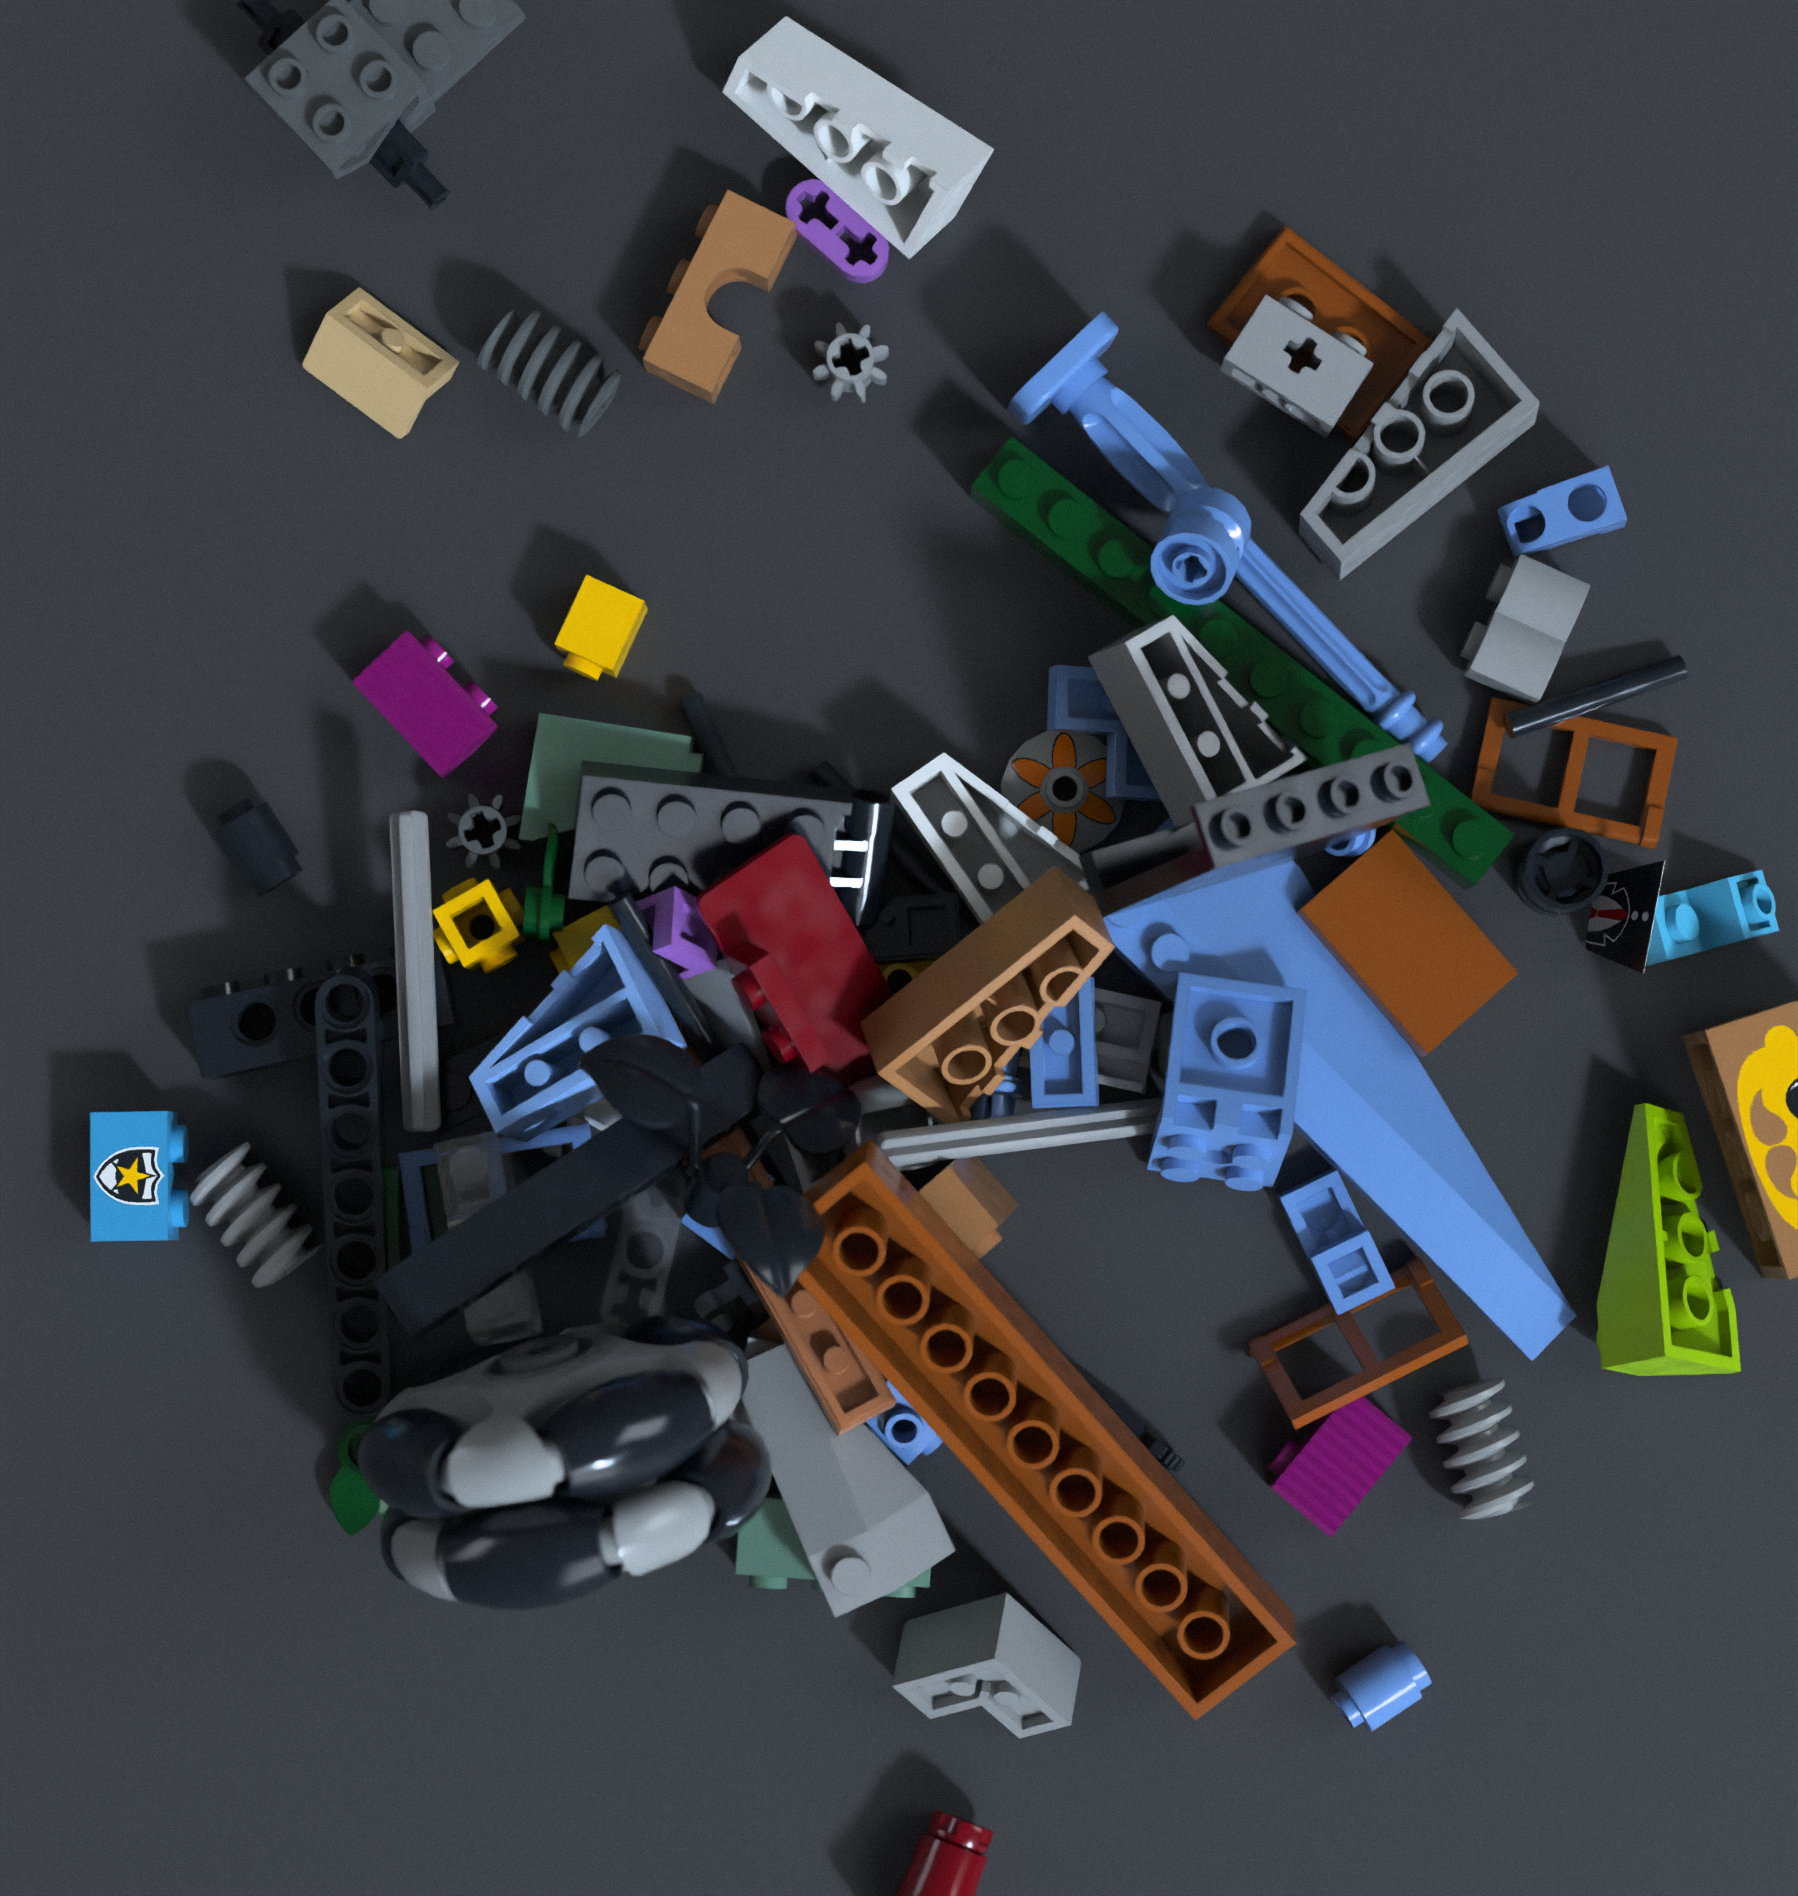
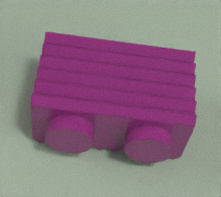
[351,630,499,780]
[1266,1396,1413,1537]

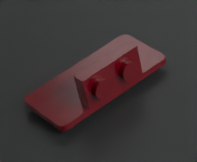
[694,833,894,1088]

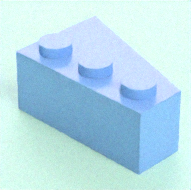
[469,924,688,1143]

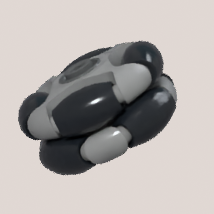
[358,1313,771,1610]

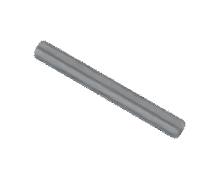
[390,811,441,1132]
[874,1097,1163,1167]

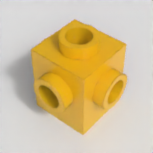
[432,878,526,974]

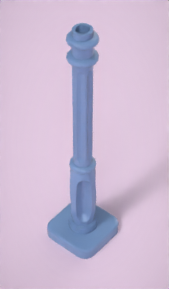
[1007,311,1448,765]

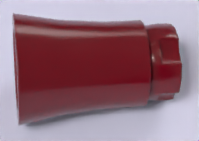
[896,1809,994,1896]

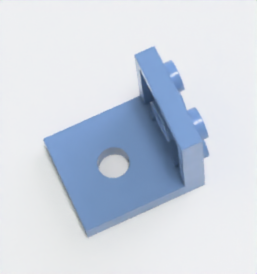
[1147,972,1308,1191]

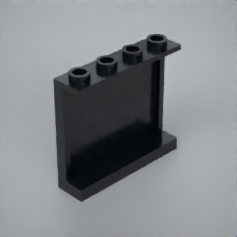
[1079,743,1431,918]

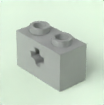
[1220,294,1374,438]

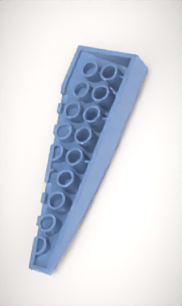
[1103,817,1577,1361]

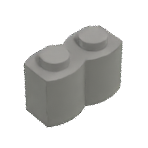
[1459,554,1591,705]

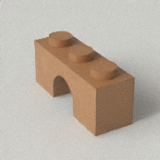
[638,189,797,404]

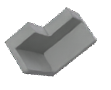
[892,1592,1081,1739]

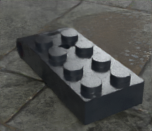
[567,760,896,926]

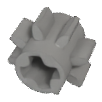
[812,323,889,403]

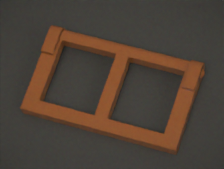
[1467,697,1678,850]
[1247,1256,1469,1430]

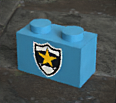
[90,1111,189,1241]

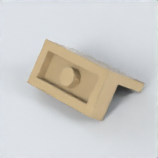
[303,287,459,439]

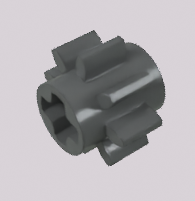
[446,794,523,872]

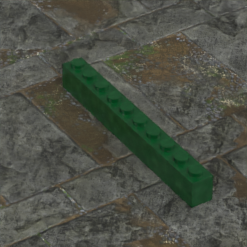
[970,436,1515,891]

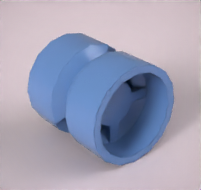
[1151,487,1251,605]

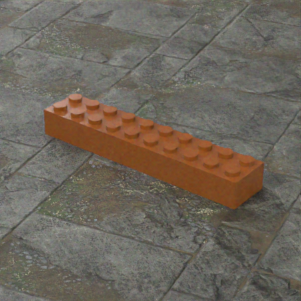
[797,1139,1296,1721]

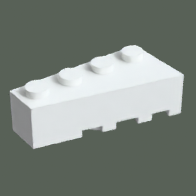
[722,16,994,259]

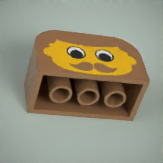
[1682,1001,1798,1280]

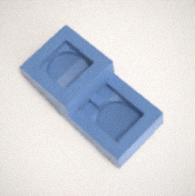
[1276,1168,1396,1315]

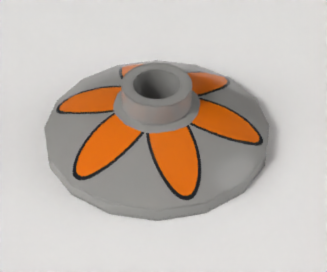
[1001,731,1126,853]

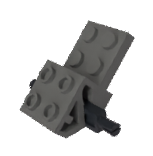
[237,0,526,210]

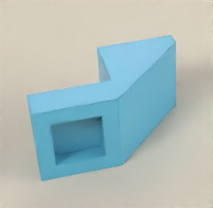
[1646,870,1779,966]

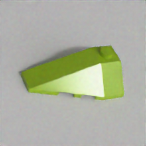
[1596,1103,1741,1376]

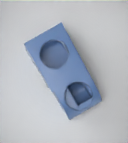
[1497,465,1628,559]

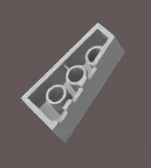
[1299,308,1540,581]

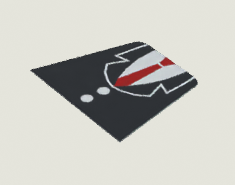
[1585,860,1665,974]

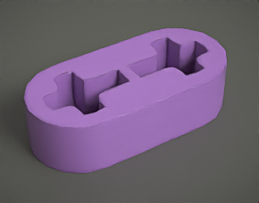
[785,179,889,284]

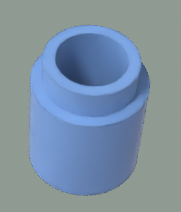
[1331,1640,1432,1732]

